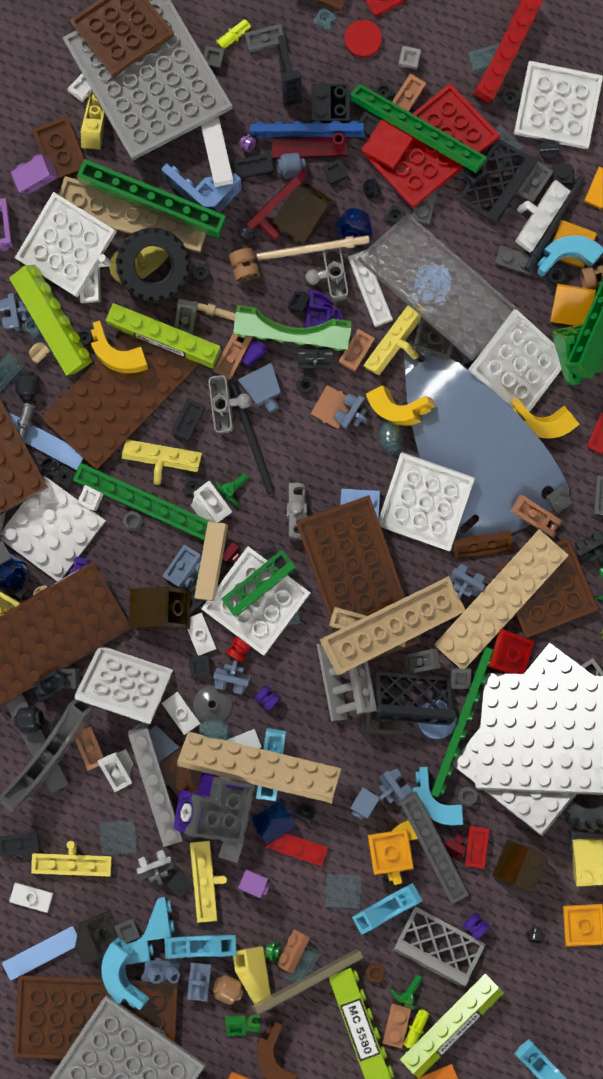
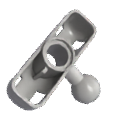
[305,248,348,302]
[209,375,252,433]
[287,483,307,541]

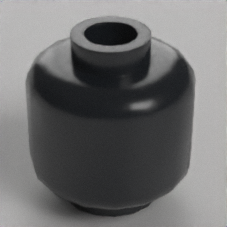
[15,371,40,399]
[14,706,44,733]

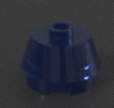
[335,208,373,240]
[0,554,30,593]

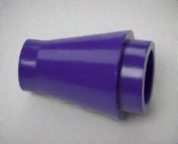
[242,339,268,368]

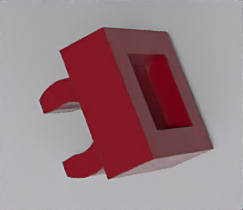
[222,542,240,564]
[444,834,466,860]

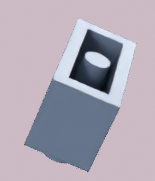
[350,788,380,820]

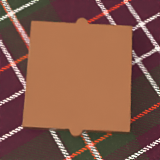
[311,385,350,429]

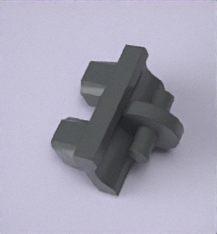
[136,849,175,885]

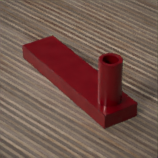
[272,133,348,159]
[247,170,307,240]

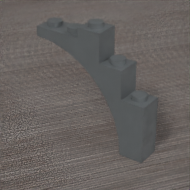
[0,699,95,812]

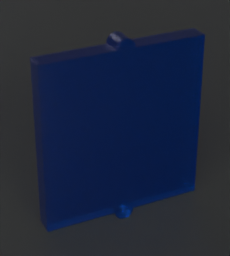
[251,801,297,845]

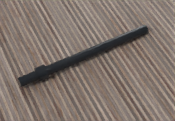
[524,176,585,272]
[229,384,274,494]

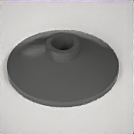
[193,685,232,725]

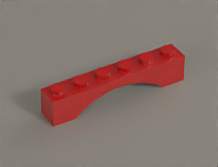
[472,0,543,104]

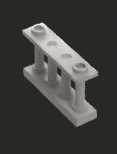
[317,644,377,721]

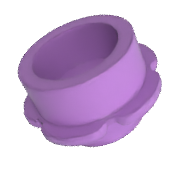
[239,134,256,153]

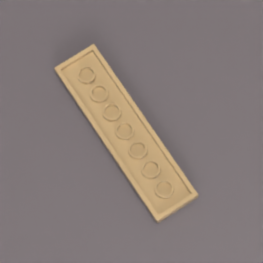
[59,177,206,253]
[434,529,569,668]
[320,576,465,676]
[177,732,341,803]

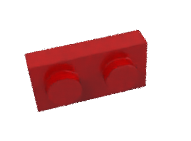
[464,826,489,868]

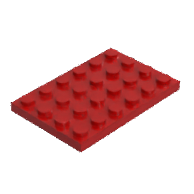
[364,83,500,209]

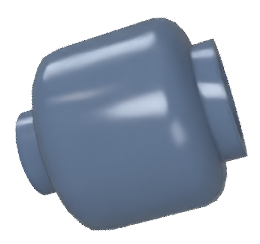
[277,153,306,179]

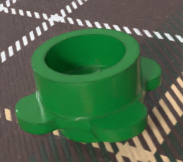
[266,942,282,962]

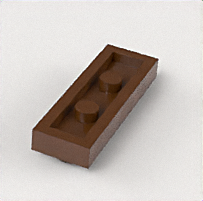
[453,530,513,559]

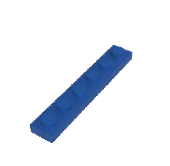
[250,121,365,137]

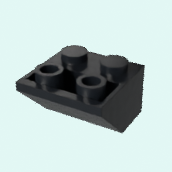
[312,84,350,124]

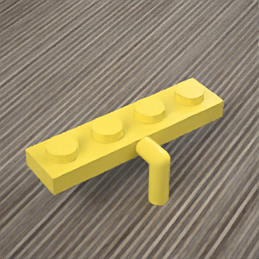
[363,305,424,375]
[122,439,202,485]
[31,841,112,876]
[190,841,227,923]

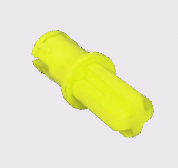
[216,20,251,50]
[403,1009,429,1049]

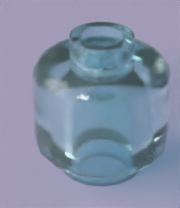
[377,422,404,452]
[199,717,228,740]

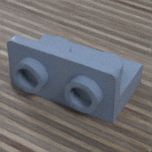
[162,545,202,590]

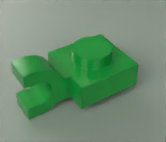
[225,1014,260,1036]

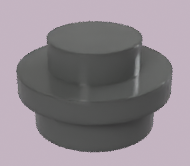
[123,511,142,531]
[458,787,478,806]

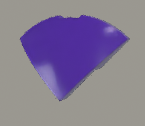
[304,289,344,328]

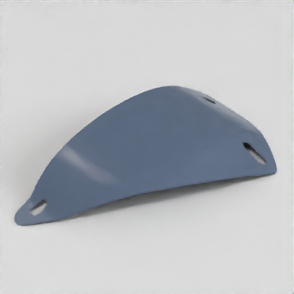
[404,340,569,539]

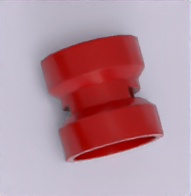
[225,636,251,663]

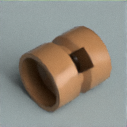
[229,248,260,282]
[580,265,603,292]

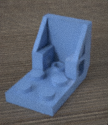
[162,164,242,213]

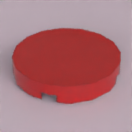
[344,20,382,58]

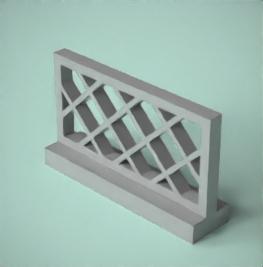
[393,906,486,988]

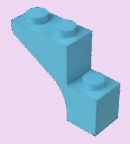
[126,897,175,965]

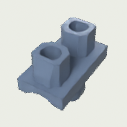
[0,293,29,331]
[334,394,368,430]
[449,564,485,598]
[213,660,251,694]
[378,769,413,807]
[141,958,180,984]
[187,963,211,1001]

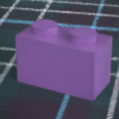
[11,154,59,195]
[238,869,271,898]

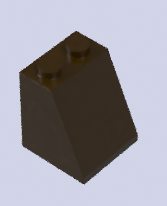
[273,181,337,244]
[129,586,191,629]
[492,840,548,893]

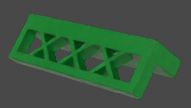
[221,550,297,617]

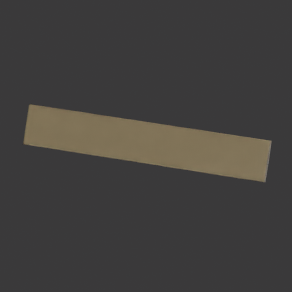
[251,949,363,1015]

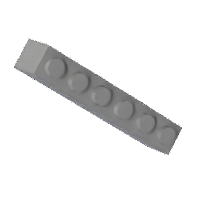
[128,724,183,847]

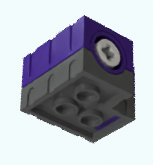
[173,773,255,843]

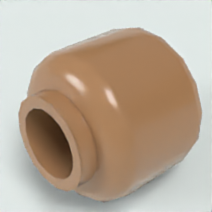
[212,975,243,1005]

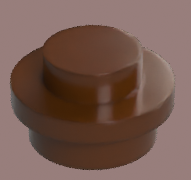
[365,963,385,983]

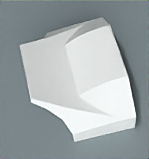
[191,481,232,523]
[98,749,133,792]

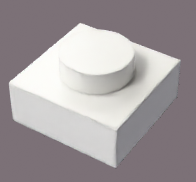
[77,485,104,511]

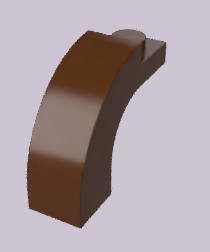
[257,1020,297,1079]

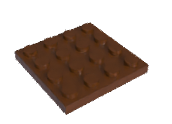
[69,0,175,78]
[496,538,598,638]

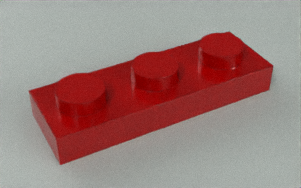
[266,829,328,866]

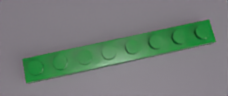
[350,84,487,173]
[73,463,212,540]
[431,647,493,798]

